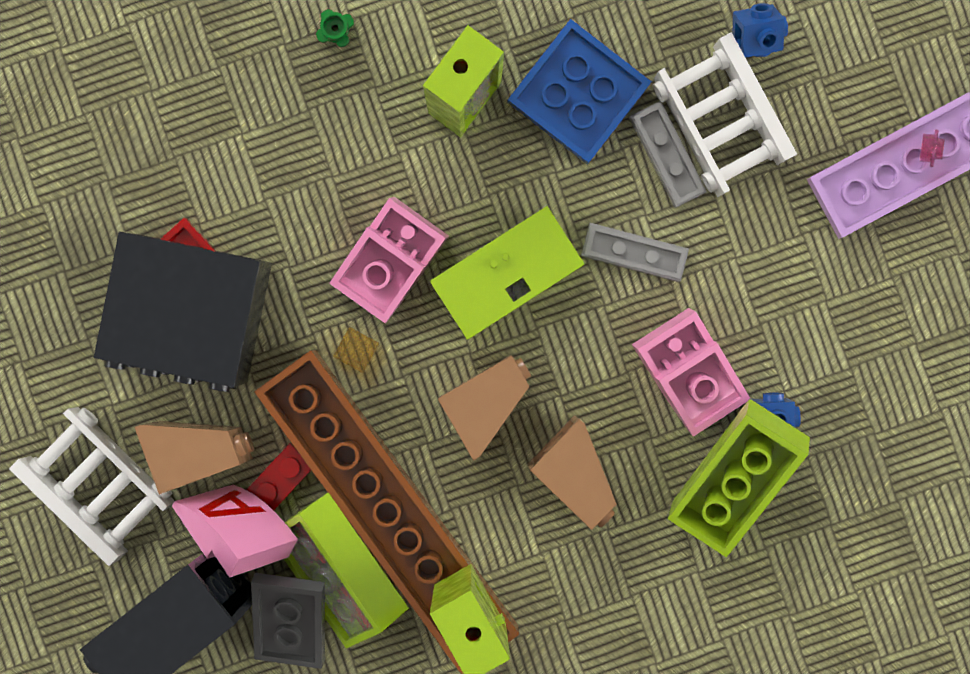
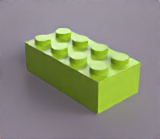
[668,398,810,558]

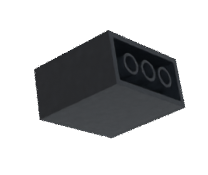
[94,231,272,392]
[79,554,252,674]

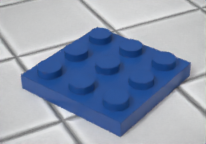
[507,19,652,165]

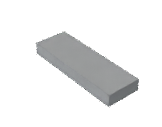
[629,101,707,208]
[581,223,689,282]

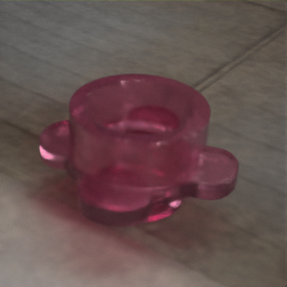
[920,129,945,167]

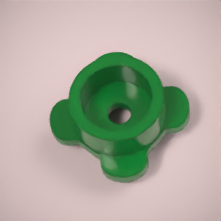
[316,9,354,48]

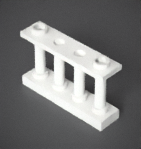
[653,32,797,198]
[9,407,174,566]

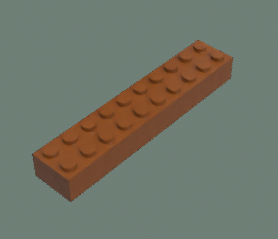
[254,350,519,674]

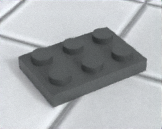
[251,573,325,669]

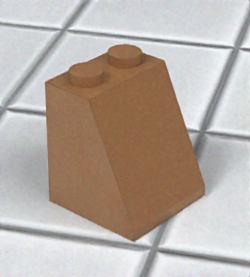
[438,355,531,461]
[527,416,617,530]
[134,421,254,495]

